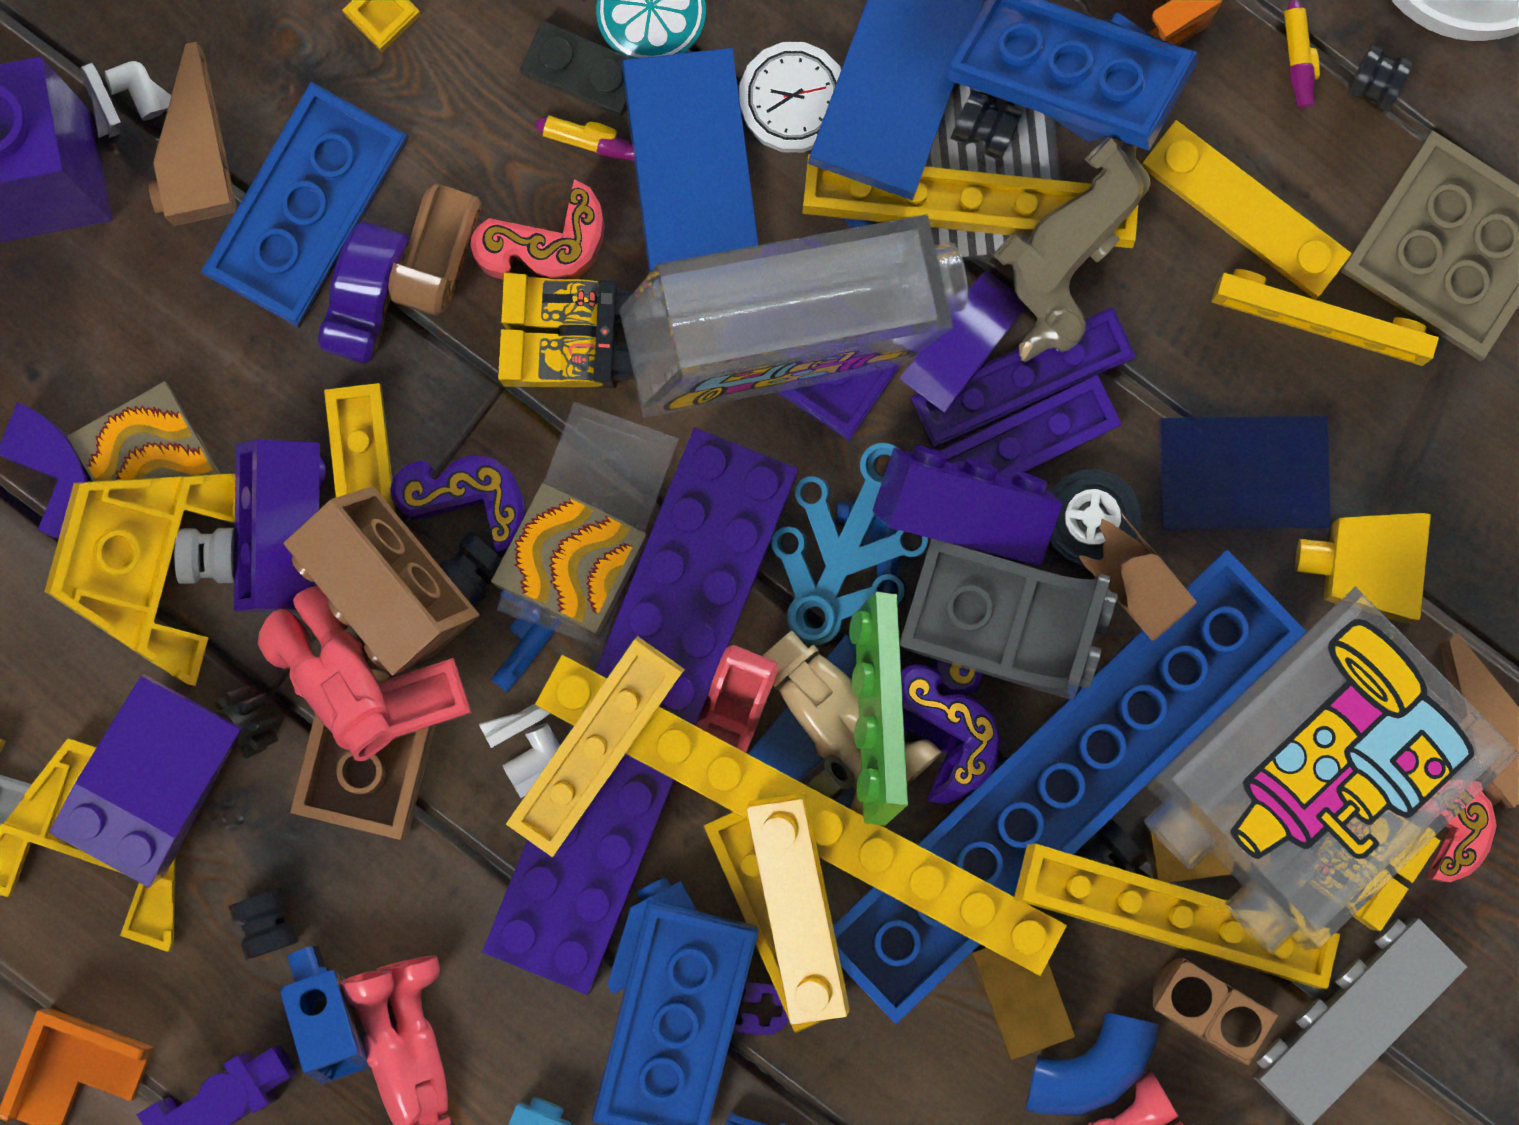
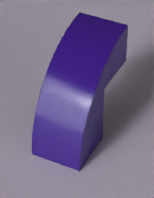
[900,270,1027,412]
[0,402,93,539]

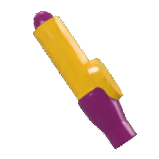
[1284,0,1320,108]
[535,116,634,161]

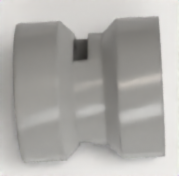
[175,528,235,584]

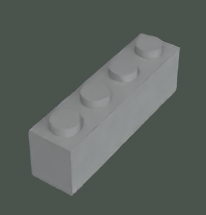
[1252,918,1467,1125]

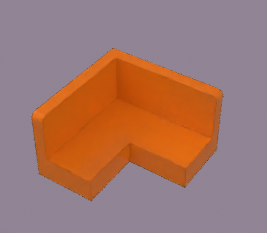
[0,1008,155,1125]

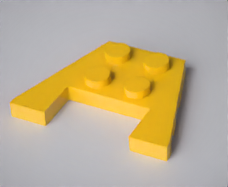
[44,473,235,686]
[0,738,176,952]

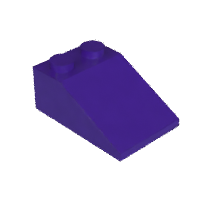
[49,674,243,888]

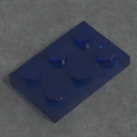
[1159,416,1331,531]

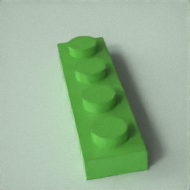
[849,592,908,826]

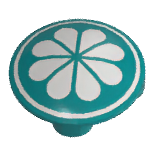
[596,0,706,59]

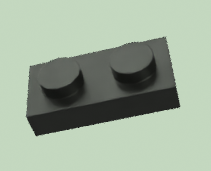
[520,20,631,118]

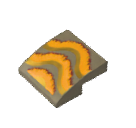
[67,381,220,481]
[491,483,649,637]

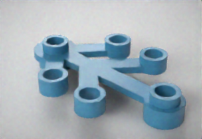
[771,443,931,645]

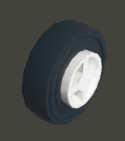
[1048,469,1142,569]

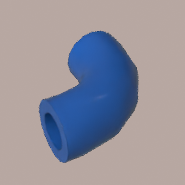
[1025,1013,1160,1116]

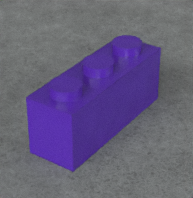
[234,439,325,614]
[872,446,1063,566]

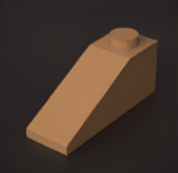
[148,42,237,226]
[1439,633,1519,809]

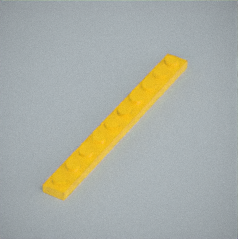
[535,655,1067,976]

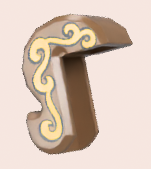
[388,183,482,316]

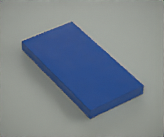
[808,0,984,200]
[946,0,1198,150]
[621,48,761,282]
[201,82,409,328]
[592,900,759,1125]

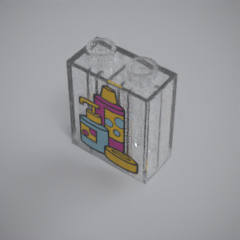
[619,214,968,418]
[1144,586,1519,954]

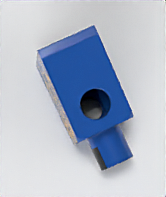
[280,946,371,1084]

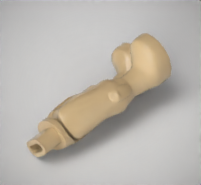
[763,631,942,816]

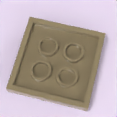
[1340,131,1519,361]

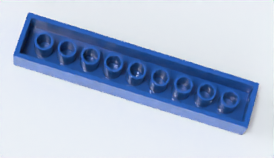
[833,550,1306,1024]

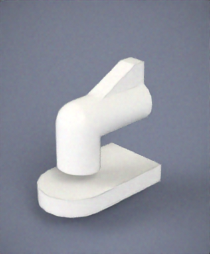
[80,61,171,138]
[479,704,560,798]

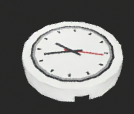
[739,42,841,153]

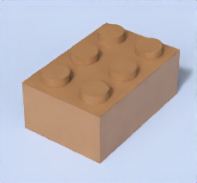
[283,486,480,676]
[290,655,436,840]

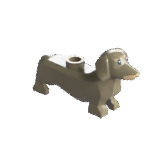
[993,136,1151,362]

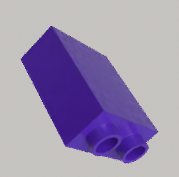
[0,56,113,242]

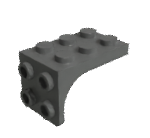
[899,538,1118,700]

